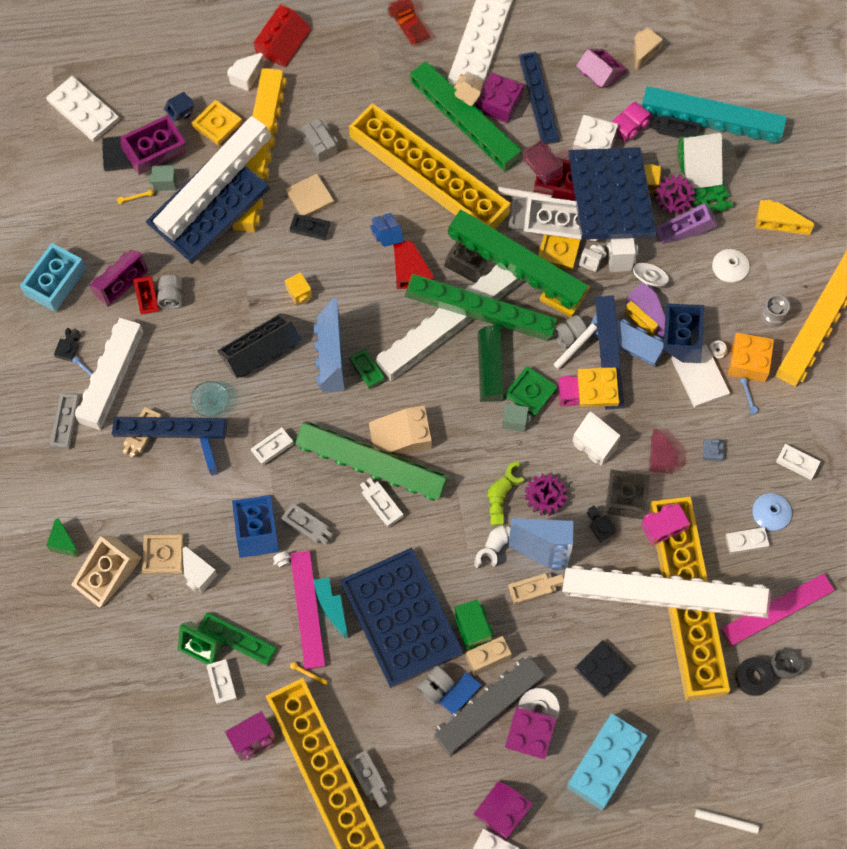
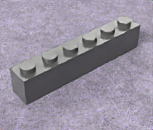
[434,657,545,757]

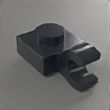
[586,506,617,543]

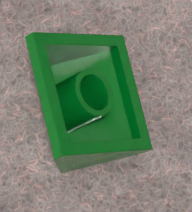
[177,621,226,665]

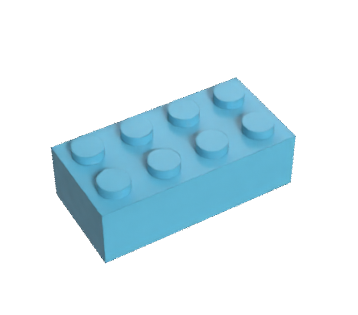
[566,713,647,810]

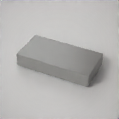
[508,196,527,232]

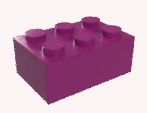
[120,115,186,175]

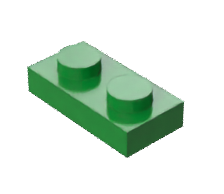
[349,349,385,389]

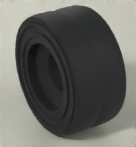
[735,657,774,696]

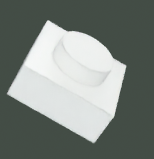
[579,248,602,272]

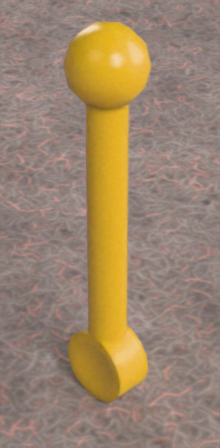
[117,189,154,205]
[290,662,328,686]

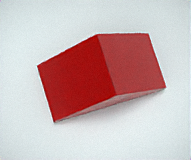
[133,275,159,314]

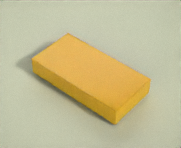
[625,301,658,337]

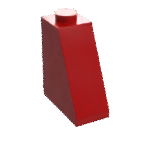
[393,240,433,290]

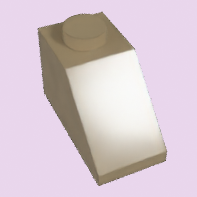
[633,27,663,70]

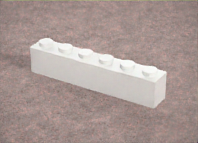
[75,318,143,430]

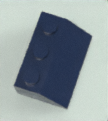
[663,304,704,363]

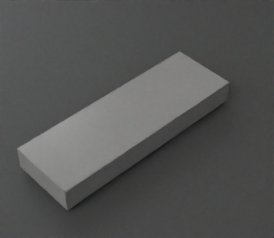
[49,393,80,450]

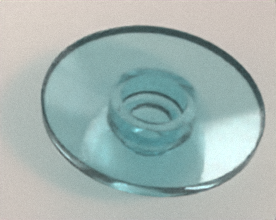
[191,381,229,417]

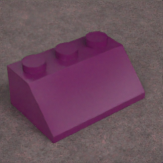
[89,249,148,307]

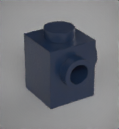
[164,92,195,123]

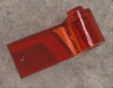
[387,0,430,45]

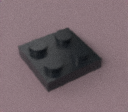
[574,640,632,698]

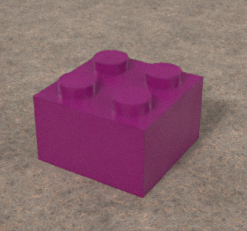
[476,72,524,124]
[505,705,557,760]
[224,711,277,761]

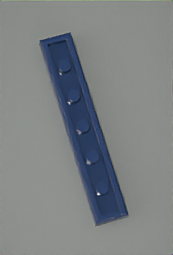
[519,52,559,145]
[595,295,625,410]
[112,417,228,439]

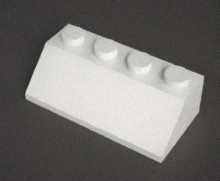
[524,195,597,241]

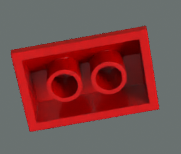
[254,4,311,68]

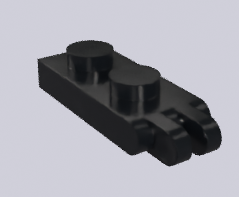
[651,115,701,138]

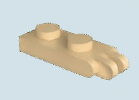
[123,407,162,458]

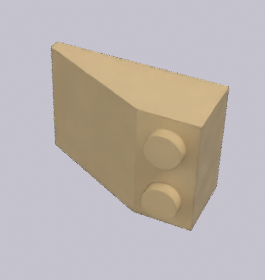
[369,406,432,455]
[71,535,141,608]

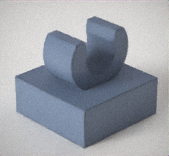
[703,439,723,461]

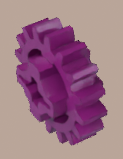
[655,174,695,214]
[525,473,567,516]

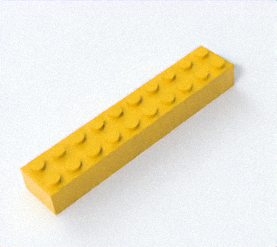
[349,103,510,229]
[649,496,730,701]
[266,678,385,849]

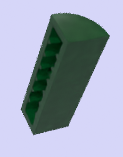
[477,325,503,402]

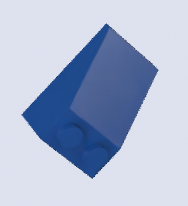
[232,495,279,558]

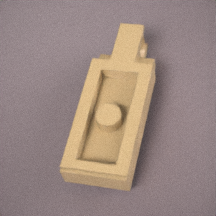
[508,573,564,605]

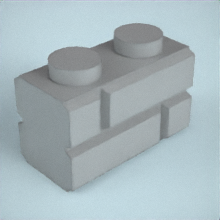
[301,118,339,162]

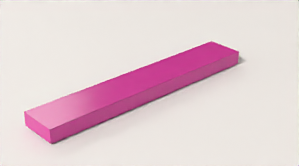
[290,550,325,670]
[721,573,835,647]

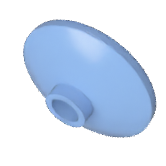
[752,493,792,531]

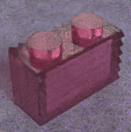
[523,140,563,185]

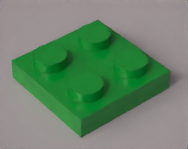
[504,366,558,417]

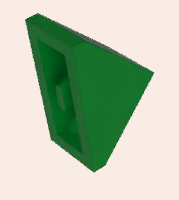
[46,518,81,557]

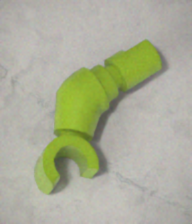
[487,462,524,526]

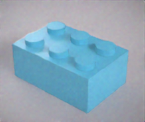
[20,243,87,312]

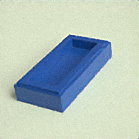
[200,438,218,476]
[439,672,481,715]

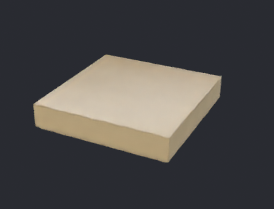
[285,174,334,217]
[142,534,184,575]

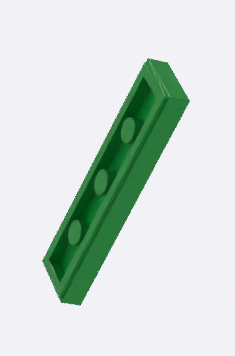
[200,612,277,667]

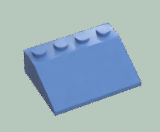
[314,298,345,393]
[508,518,573,571]

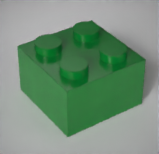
[454,599,494,652]

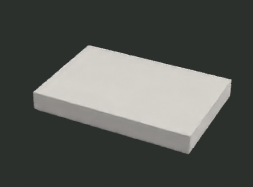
[684,133,722,189]
[671,345,730,408]

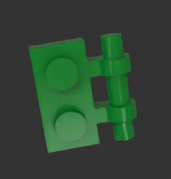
[691,180,733,212]

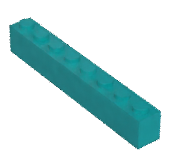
[642,86,787,143]

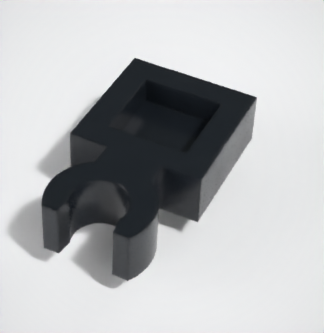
[54,328,81,362]

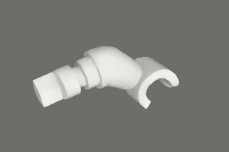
[474,526,510,568]

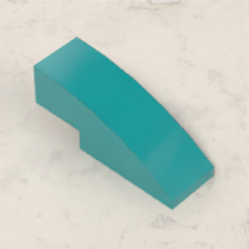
[313,577,348,639]

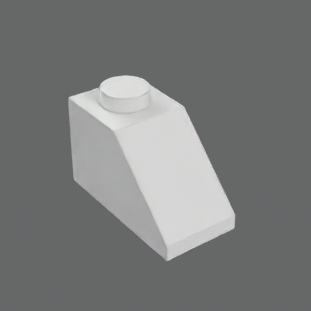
[228,53,265,91]
[183,546,218,593]

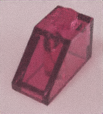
[649,429,678,474]

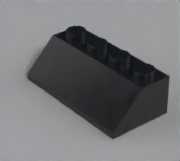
[217,313,301,378]

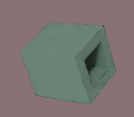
[149,165,176,191]
[502,404,531,432]

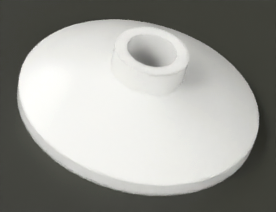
[712,249,750,283]
[633,263,669,287]
[519,688,560,720]

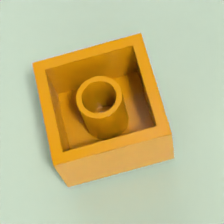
[727,333,774,382]

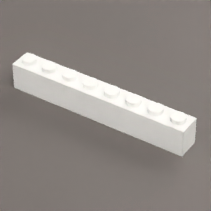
[153,116,272,241]

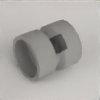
[157,275,182,309]
[761,294,790,328]
[553,315,586,349]
[416,666,455,705]

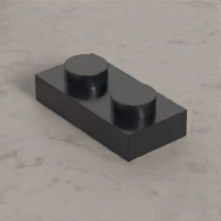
[289,213,330,241]

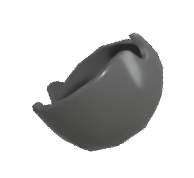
[771,649,804,679]

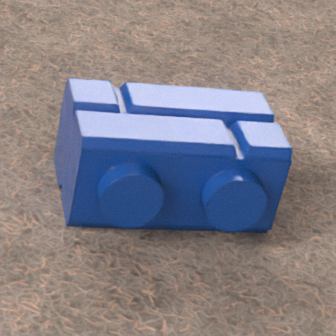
[370,213,403,247]

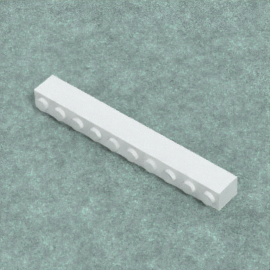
[376,265,524,382]
[562,566,771,618]

